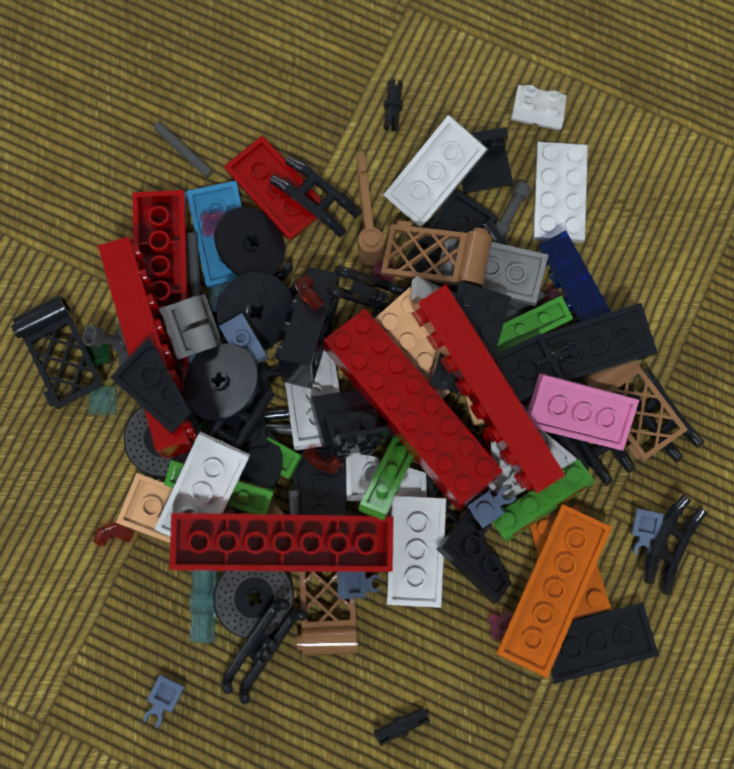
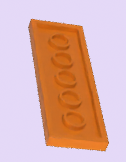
[496,504,612,678]

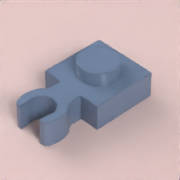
[467,484,517,528]
[631,508,664,557]
[338,572,380,599]
[143,675,185,728]

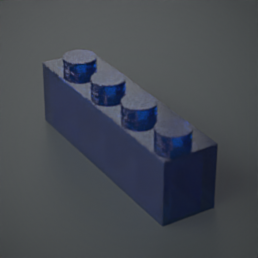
[538,230,611,324]

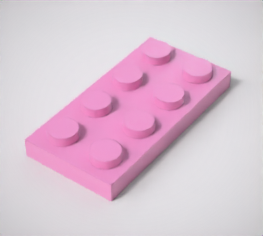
[527,373,639,451]

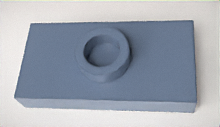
[219,314,268,364]

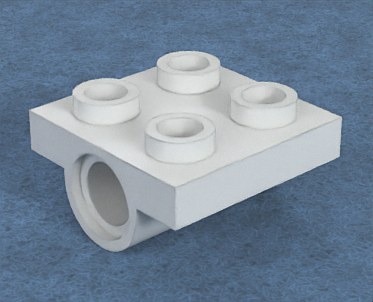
[511,85,567,131]

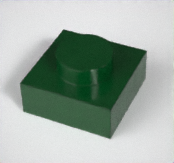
[85,344,113,368]

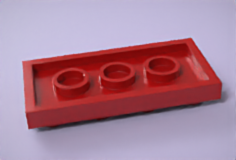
[224,135,328,242]

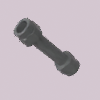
[495,182,531,237]

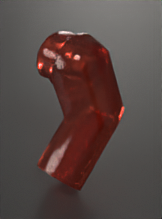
[295,275,325,311]
[303,448,342,474]
[93,522,135,546]

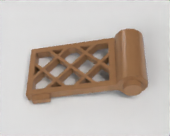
[357,153,384,268]
[381,220,493,288]
[580,361,688,461]
[296,571,358,656]

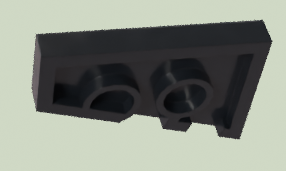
[110,337,192,435]
[436,508,512,604]

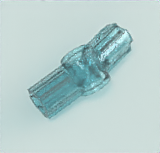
[189,570,217,643]

